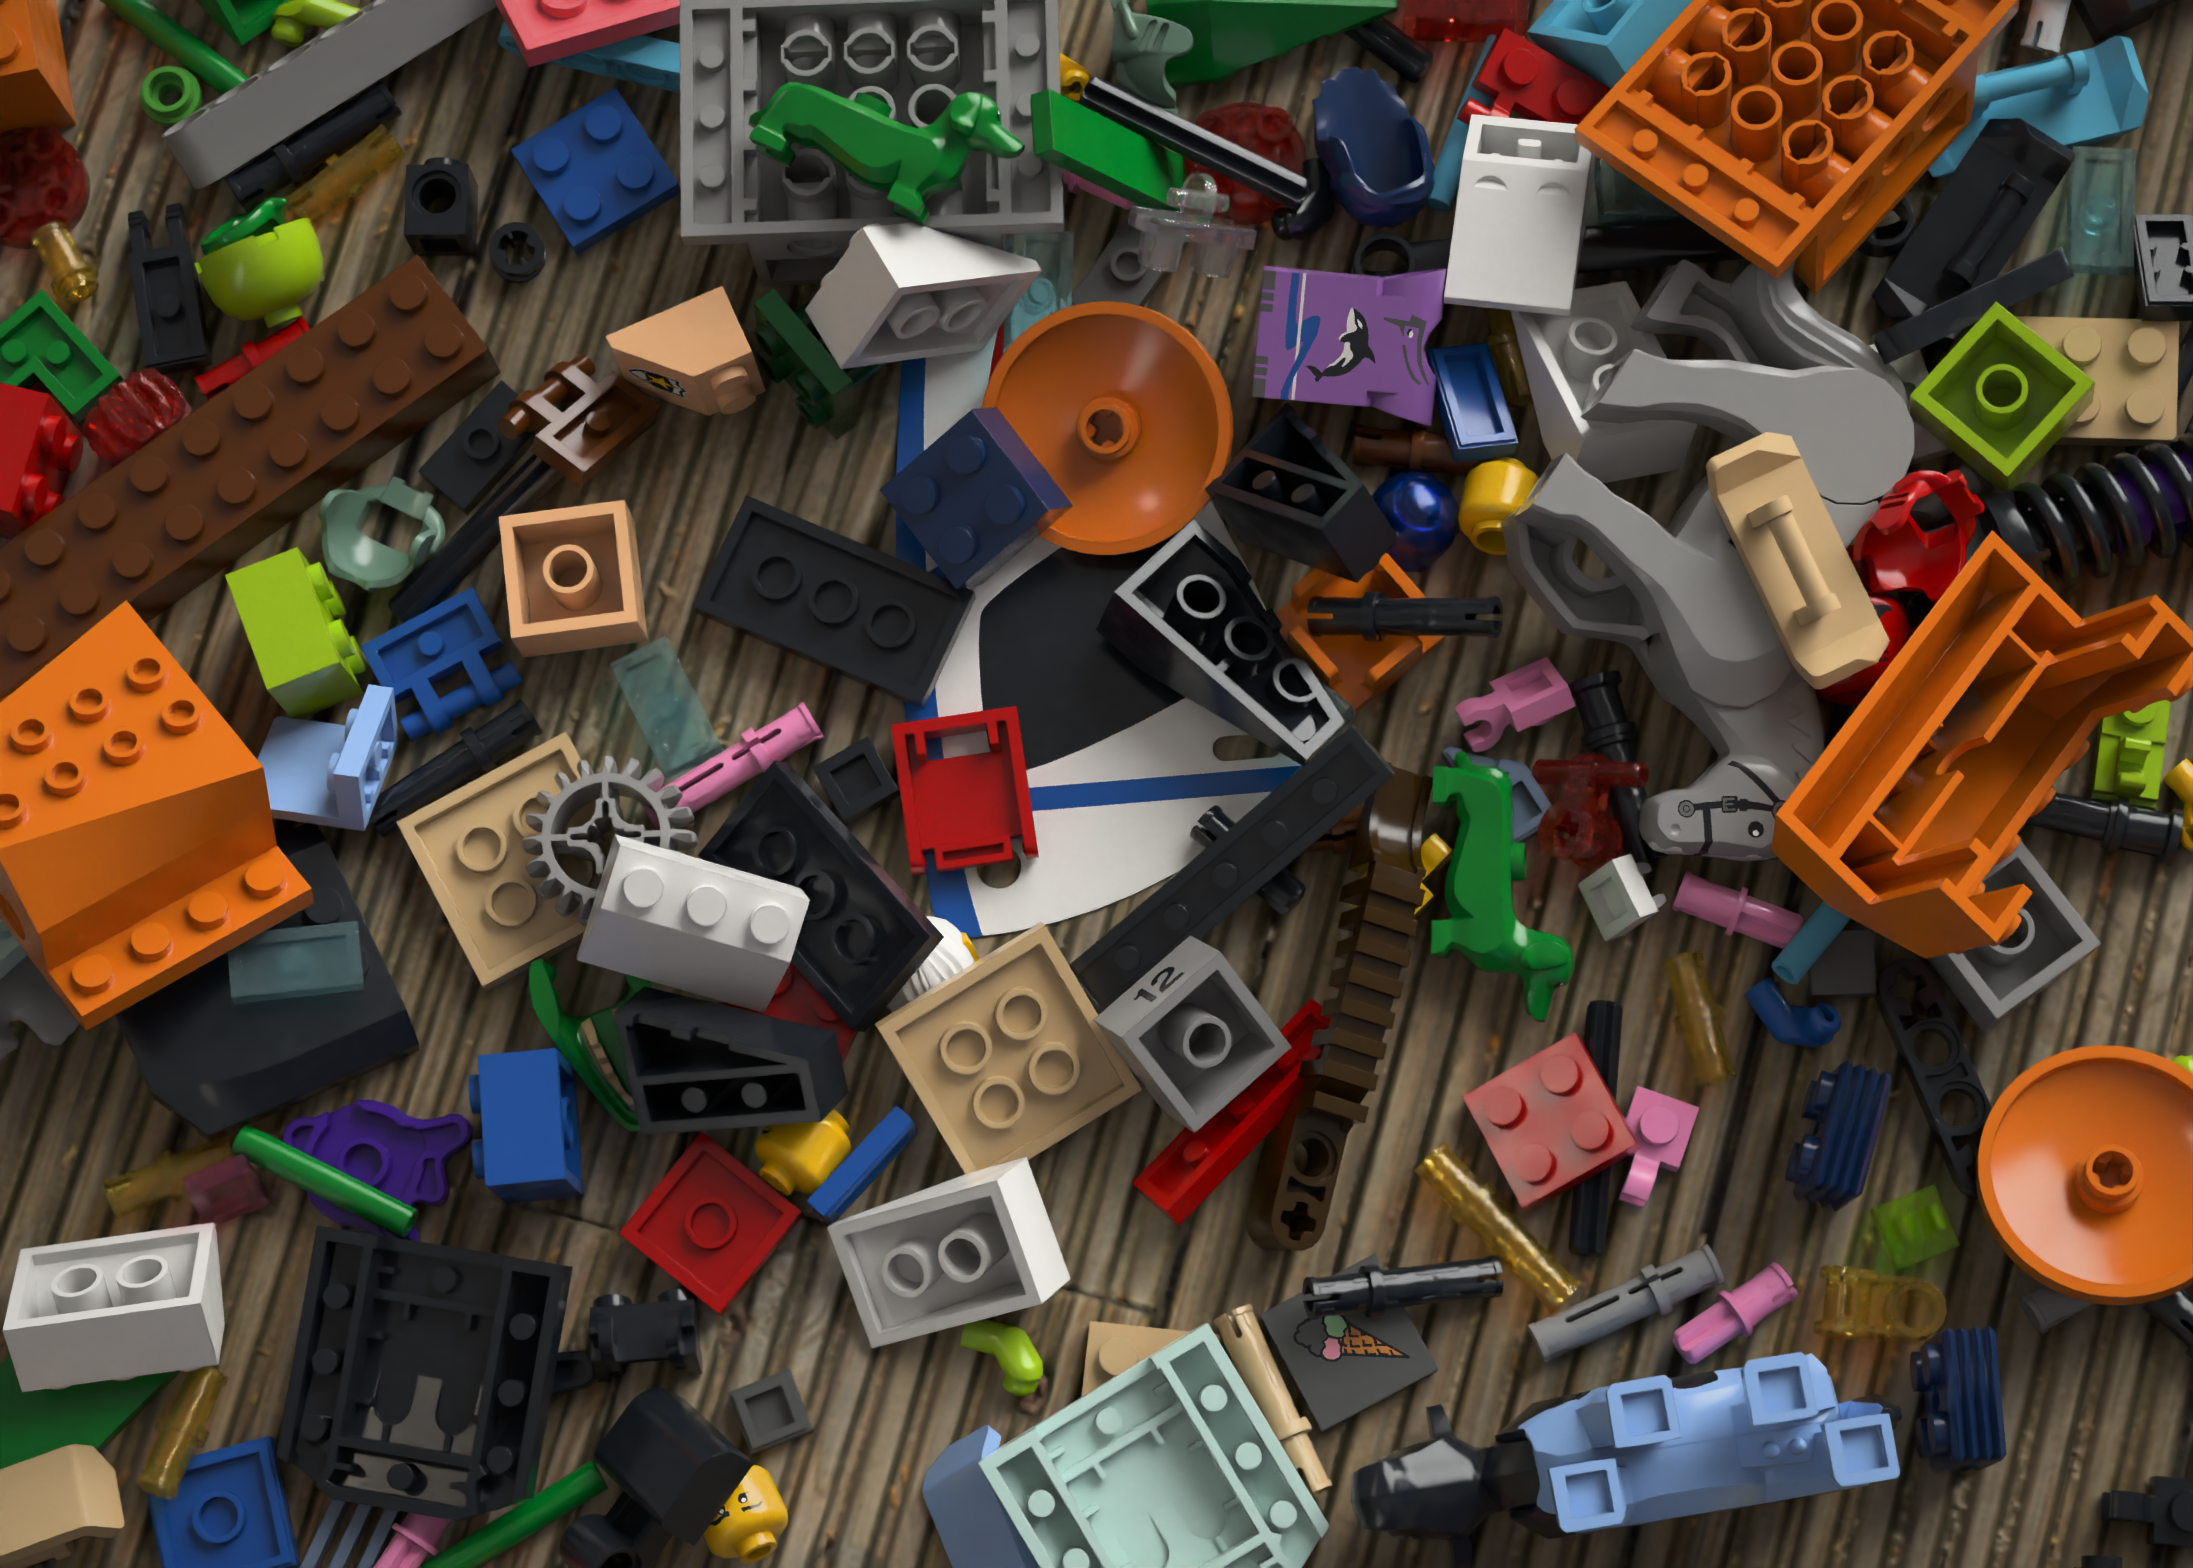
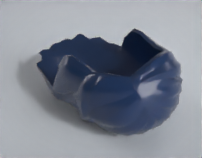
[1312,67,1435,228]

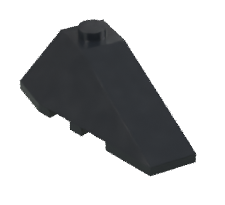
[1096,519,1345,766]

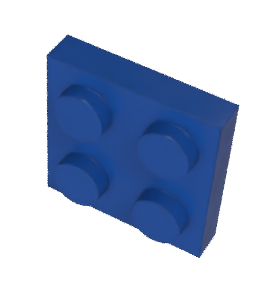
[511,87,681,255]

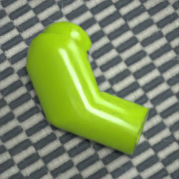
[271,0,360,47]
[960,1319,1043,1397]

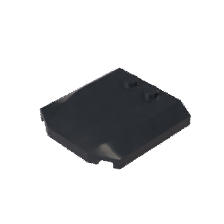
[115,823,419,1142]
[276,1226,573,1521]

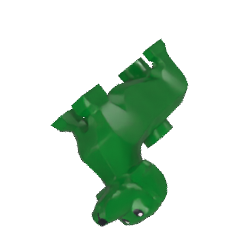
[748,82,1025,226]
[1431,751,1575,1022]

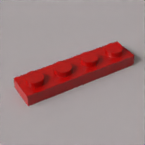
[1132,998,1331,1226]

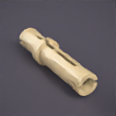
[1213,1304,1333,1497]

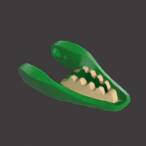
[529,957,651,1132]

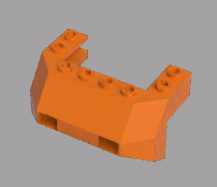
[1771,530,2193,959]

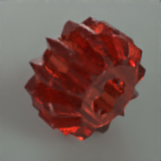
[81,367,192,467]

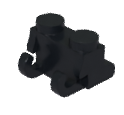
[589,1289,703,1383]

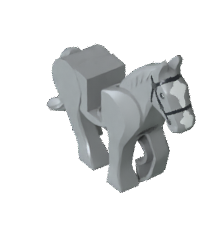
[1502,259,1915,861]

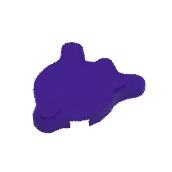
[282,1100,473,1242]

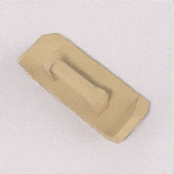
[1706,432,1890,689]
[0,1444,125,1568]

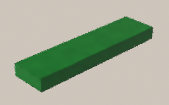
[1030,89,1191,222]

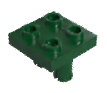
[753,288,893,440]

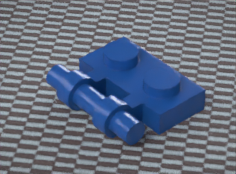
[360,587,524,742]

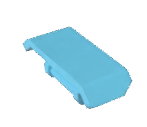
[1928,36,2150,179]

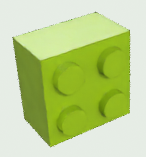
[1909,301,2095,491]
[225,547,367,719]

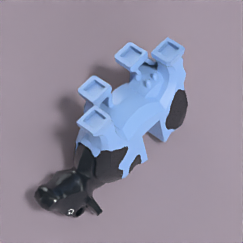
[1351,1352,1902,1568]

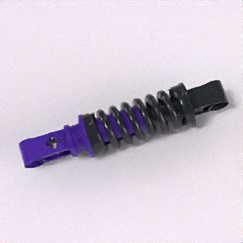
[1897,432,2193,617]

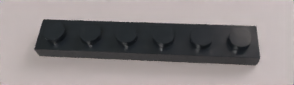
[1069,723,1395,1015]

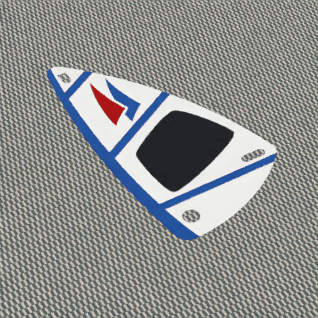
[896,249,1302,938]

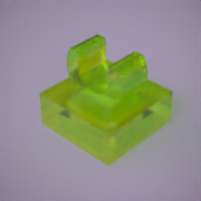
[1870,1185,1960,1272]

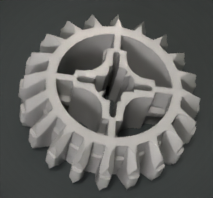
[522,755,698,927]

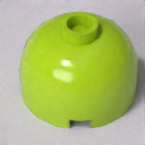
[194,217,323,329]

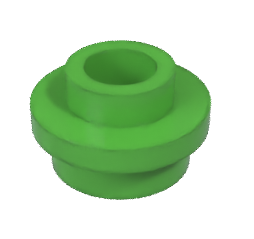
[140,66,202,127]

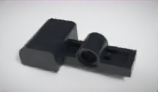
[559,1388,753,1568]

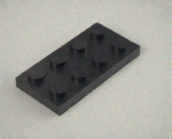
[693,495,976,710]
[698,760,944,1032]

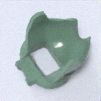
[1110,0,1194,116]
[318,476,446,592]

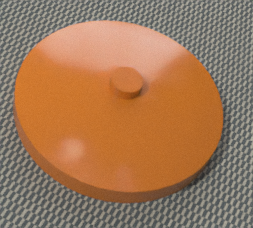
[982,301,1233,555]
[1975,1045,2193,1305]

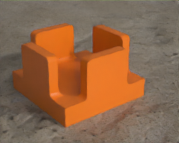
[1275,553,1445,720]

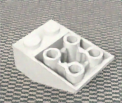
[1444,114,1595,316]

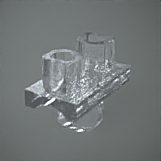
[1128,172,1257,279]

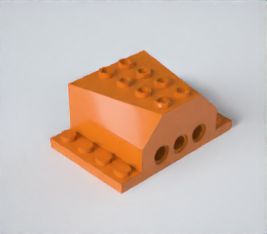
[1575,0,2020,295]
[0,600,314,1031]

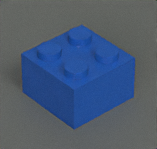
[468,1048,584,1204]

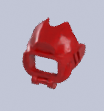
[1851,470,1985,605]

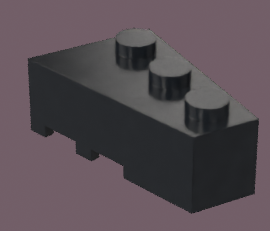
[1205,402,1399,583]
[614,986,849,1135]

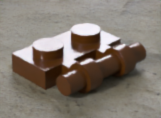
[498,354,661,488]

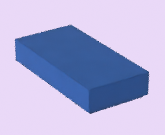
[1426,343,1519,462]
[807,1105,917,1224]

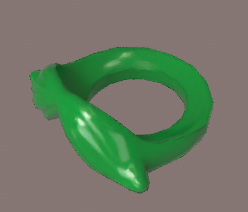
[200,197,287,256]

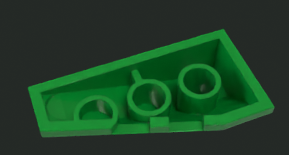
[1146,0,1397,86]

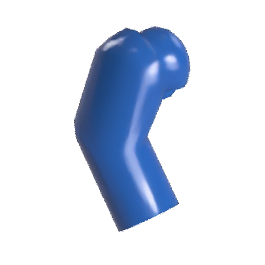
[1744,977,1841,1048]

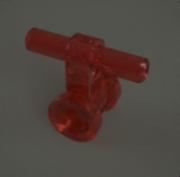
[1532,754,1649,871]

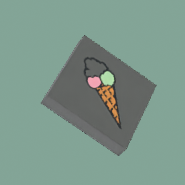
[1260,1253,1438,1433]

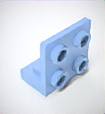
[257,684,399,831]

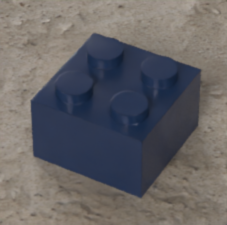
[880,407,1073,589]

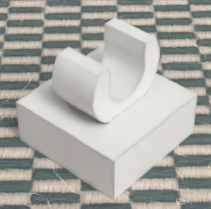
[1578,854,1667,942]

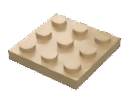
[396,731,618,991]
[875,922,1142,1174]

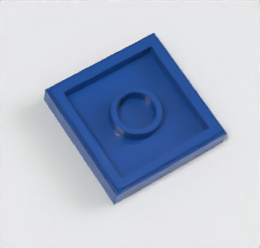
[142,1436,301,1568]

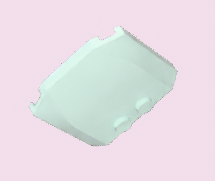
[978,1323,1329,1568]

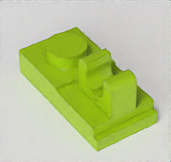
[2089,700,2171,810]

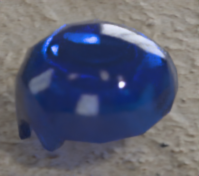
[1371,470,1460,572]

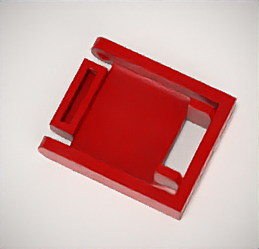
[891,706,1039,876]

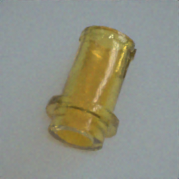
[31,222,99,304]

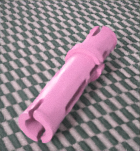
[640,702,824,830]

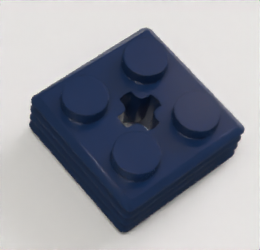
[1785,1060,1892,1212]
[1910,1325,2007,1473]

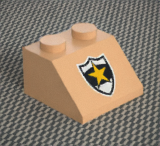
[606,286,765,416]

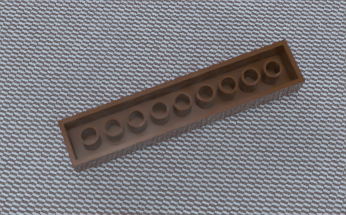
[0,254,501,699]

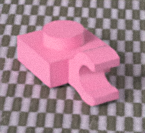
[1455,657,1575,752]
[1618,1086,1699,1208]

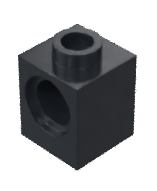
[404,157,478,256]

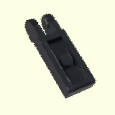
[128,203,212,377]

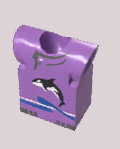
[1252,266,1448,426]

